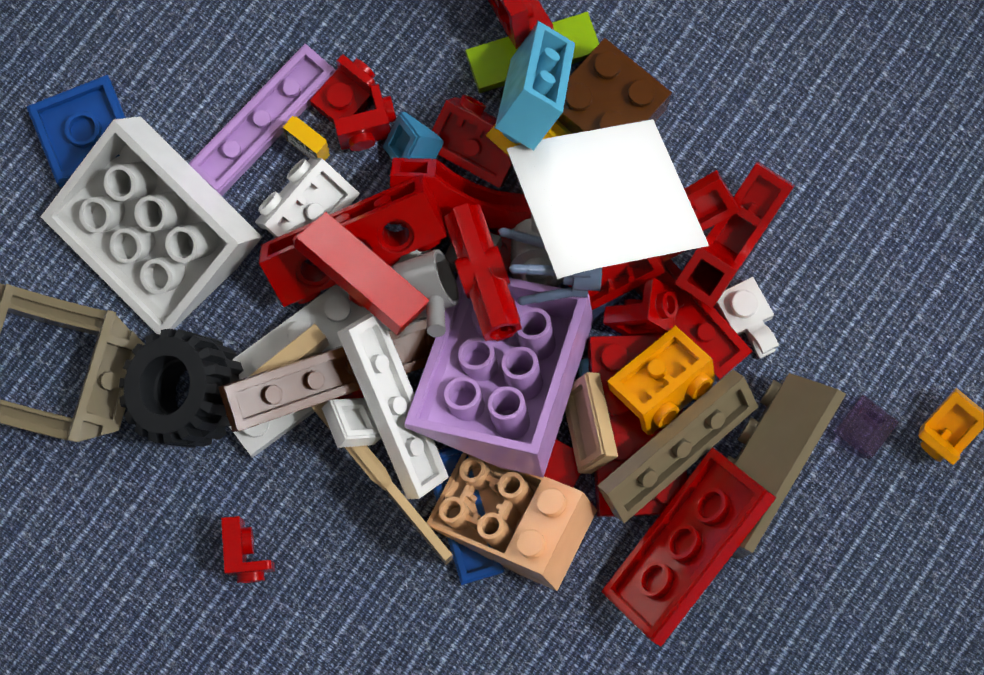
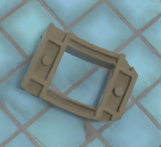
[0,283,145,443]

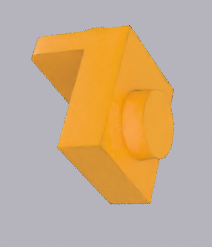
[918,388,984,465]

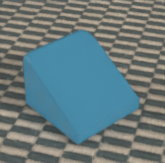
[383,112,444,160]

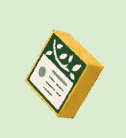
[283,116,330,160]

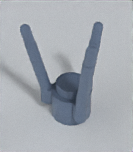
[499,228,602,305]

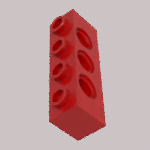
[259,174,447,307]

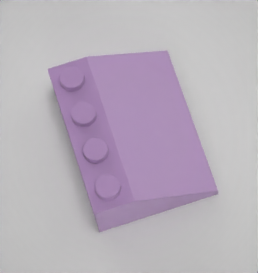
[404,274,594,478]

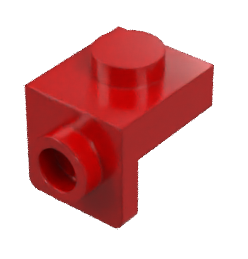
[334,84,396,151]

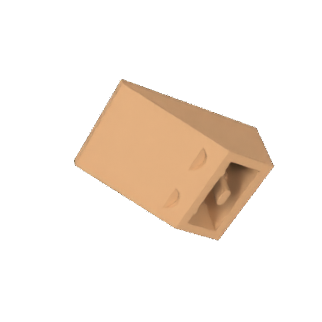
[426,452,597,591]

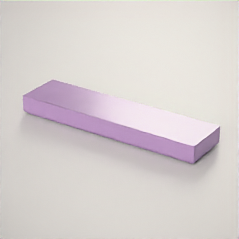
[189,44,336,196]

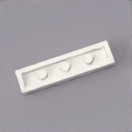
[337,313,449,499]

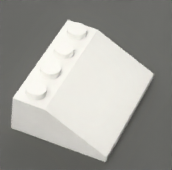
[41,116,262,335]

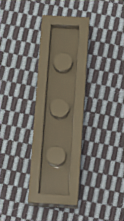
[597,370,758,523]

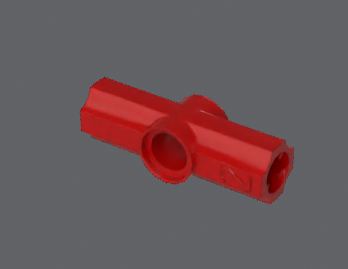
[444,203,522,341]

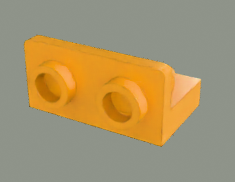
[607,325,715,435]

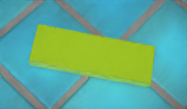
[466,12,599,94]

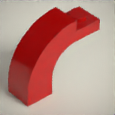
[674,161,795,309]

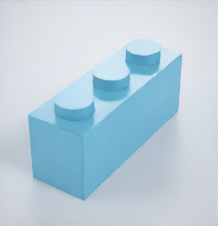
[495,21,575,151]

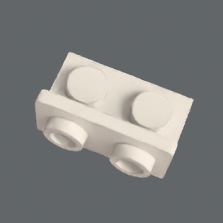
[255,158,360,238]

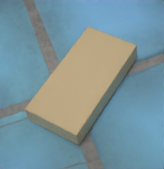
[565,372,618,474]

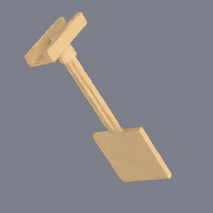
[250,324,453,565]

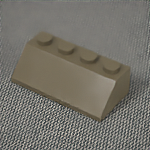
[727,373,846,560]

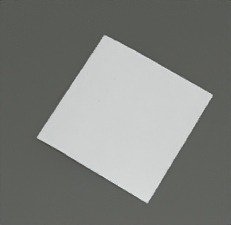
[507,119,709,279]

